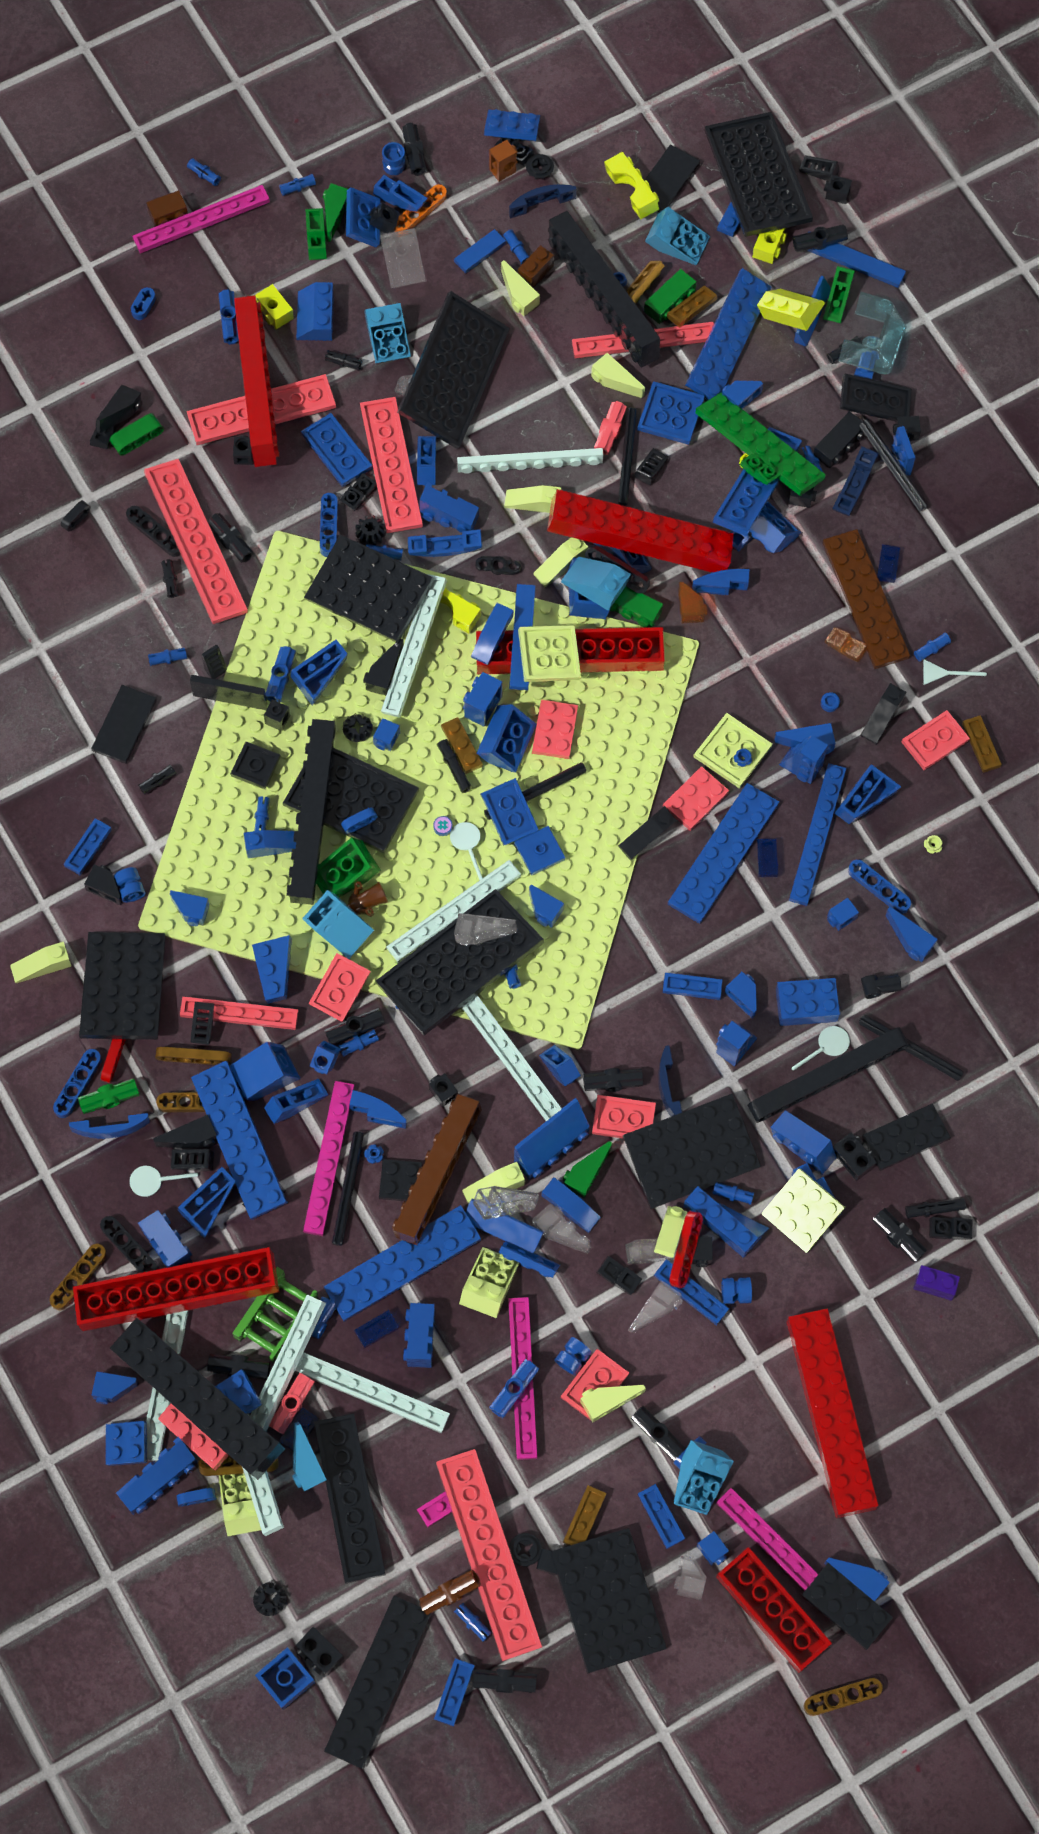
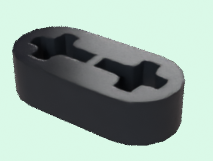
[61,500,91,532]

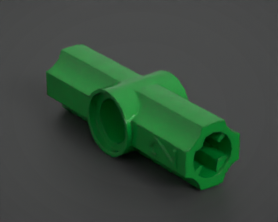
[78,1078,139,1115]

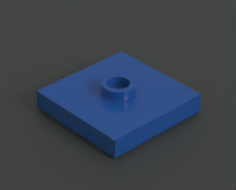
[514,826,565,876]

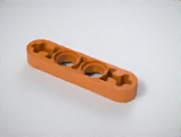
[394,184,447,235]

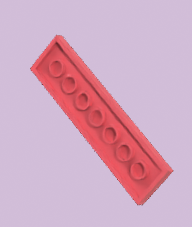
[187,374,336,445]
[360,397,423,533]

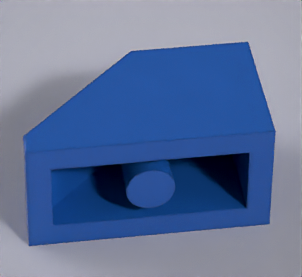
[722,381,763,409]
[529,884,564,928]
[170,890,210,926]
[725,972,756,1019]
[539,1045,581,1086]
[92,1372,138,1404]

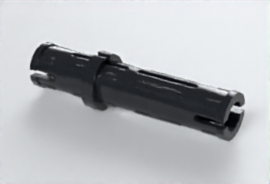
[437,739,472,793]
[905,1197,966,1219]

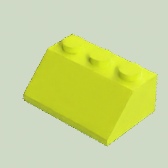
[757,289,825,331]

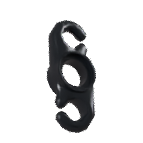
[475,556,521,575]

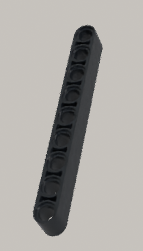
[747,1027,910,1123]

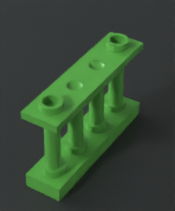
[232,1267,319,1363]

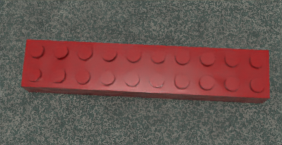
[234,295,279,467]
[547,489,734,573]
[476,627,664,674]
[73,1247,279,1331]
[787,1308,878,1519]

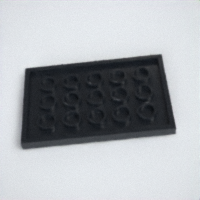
[304,535,434,643]
[283,748,419,853]
[79,932,166,1040]
[622,1094,761,1209]
[550,1528,667,1674]

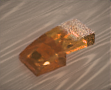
[825,627,867,662]

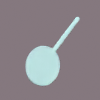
[450,822,483,880]
[792,1026,850,1070]
[130,1166,199,1197]

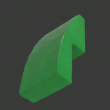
[739,453,781,485]

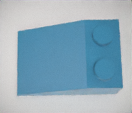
[561,557,631,610]
[292,1421,326,1491]

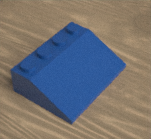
[514,1098,590,1180]

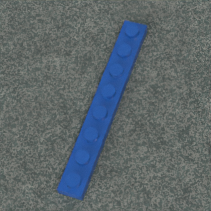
[789,763,846,906]

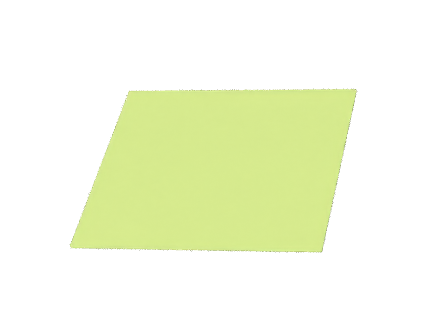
[138,531,699,1050]

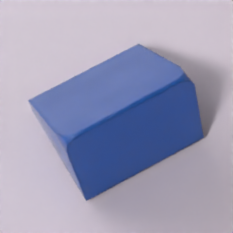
[731,531,753,551]

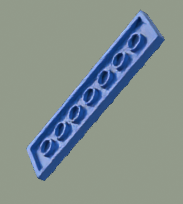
[685,268,772,400]
[713,427,802,537]
[667,783,779,924]
[191,1061,288,1220]
[324,1205,481,1322]

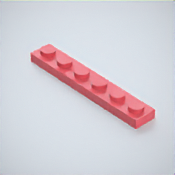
[180,997,298,1030]

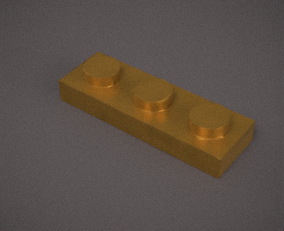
[626,261,665,303]
[667,285,717,328]
[962,715,1002,773]
[441,717,483,774]
[563,1485,606,1546]

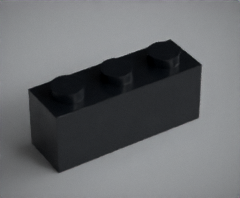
[814,411,865,468]

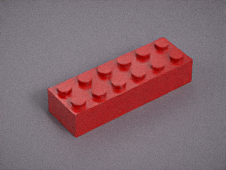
[716,1547,832,1673]

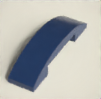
[509,184,577,219]
[832,447,878,516]
[658,1045,682,1117]

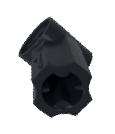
[861,973,902,999]

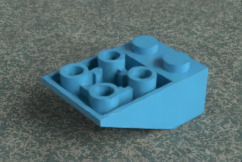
[645,207,710,265]
[364,303,411,363]
[302,890,374,959]
[674,1440,734,1515]

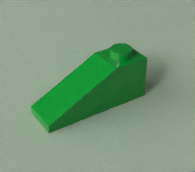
[323,183,348,242]
[823,266,855,323]
[562,1141,612,1199]

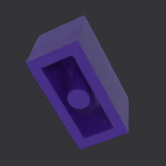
[913,1265,960,1301]

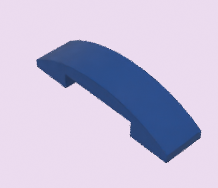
[408,530,482,557]
[69,1113,150,1139]

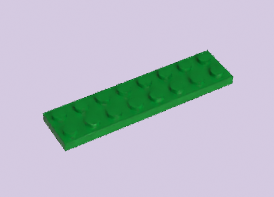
[695,393,826,496]

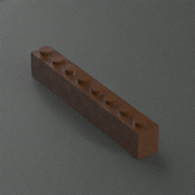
[392,1094,482,1245]

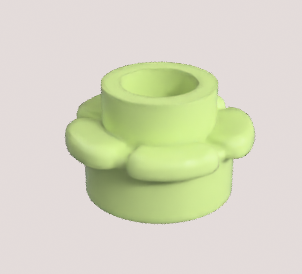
[924,835,943,854]

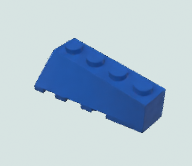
[683,1186,769,1258]
[116,1436,197,1515]

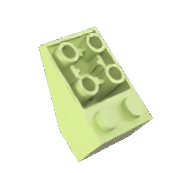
[459,1247,519,1318]
[218,1474,261,1536]

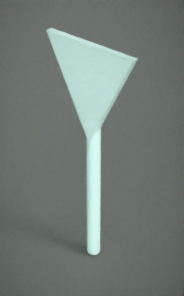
[923,659,987,685]

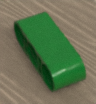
[110,413,164,456]

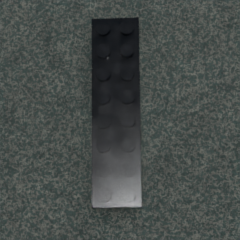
[314,1413,386,1584]
[324,1595,431,1769]

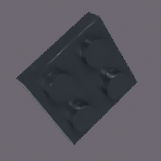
[230,742,281,790]
[379,1159,422,1201]

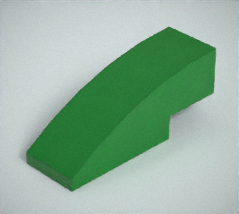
[305,208,327,260]

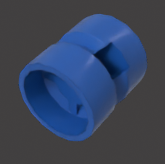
[382,142,405,176]
[114,867,146,903]
[721,1277,752,1304]
[554,1337,592,1375]

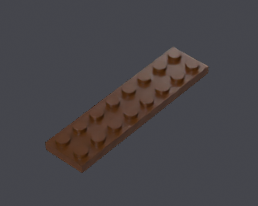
[822,529,910,669]

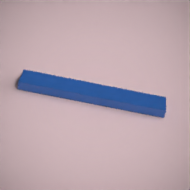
[807,231,906,288]
[509,584,535,690]

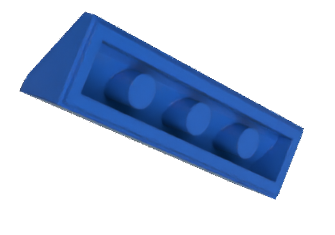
[794,276,831,346]
[465,1199,543,1254]

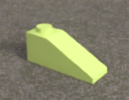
[501,260,540,316]
[591,353,645,398]
[504,485,561,513]
[533,537,588,587]
[10,942,71,983]
[462,1162,525,1205]
[654,1206,687,1258]
[580,1385,646,1423]

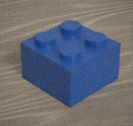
[463,672,502,727]
[255,1647,315,1710]

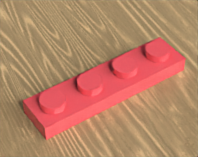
[158,1403,228,1471]

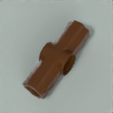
[419,1570,481,1615]

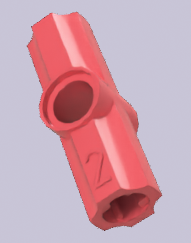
[594,401,627,456]
[269,1373,315,1435]

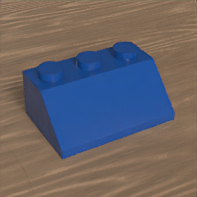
[296,282,334,341]
[750,502,802,553]
[476,704,537,772]

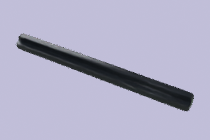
[618,407,637,506]
[859,419,928,512]
[484,762,586,820]
[859,1015,963,1081]
[332,1131,364,1246]

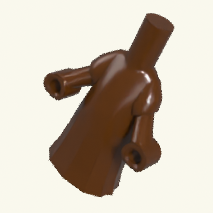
[347,881,388,917]

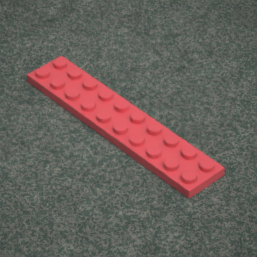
[144,459,248,624]
[436,1449,542,1661]

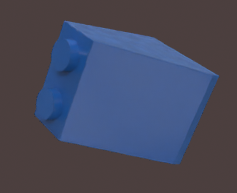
[230,1042,301,1101]

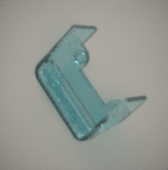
[839,292,906,374]

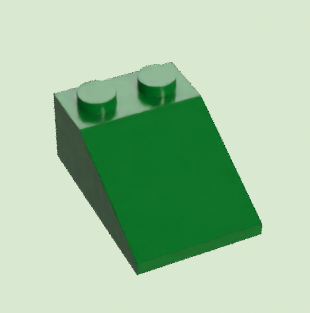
[316,837,381,897]

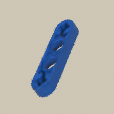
[320,493,338,557]
[848,860,911,914]
[53,1049,102,1118]

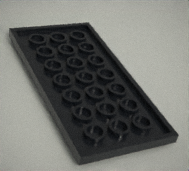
[704,112,813,237]
[397,291,510,449]
[376,889,544,1036]

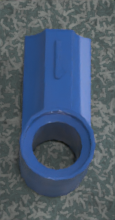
[311,1297,337,1340]

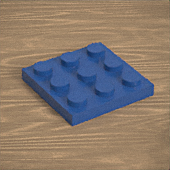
[637,381,705,445]

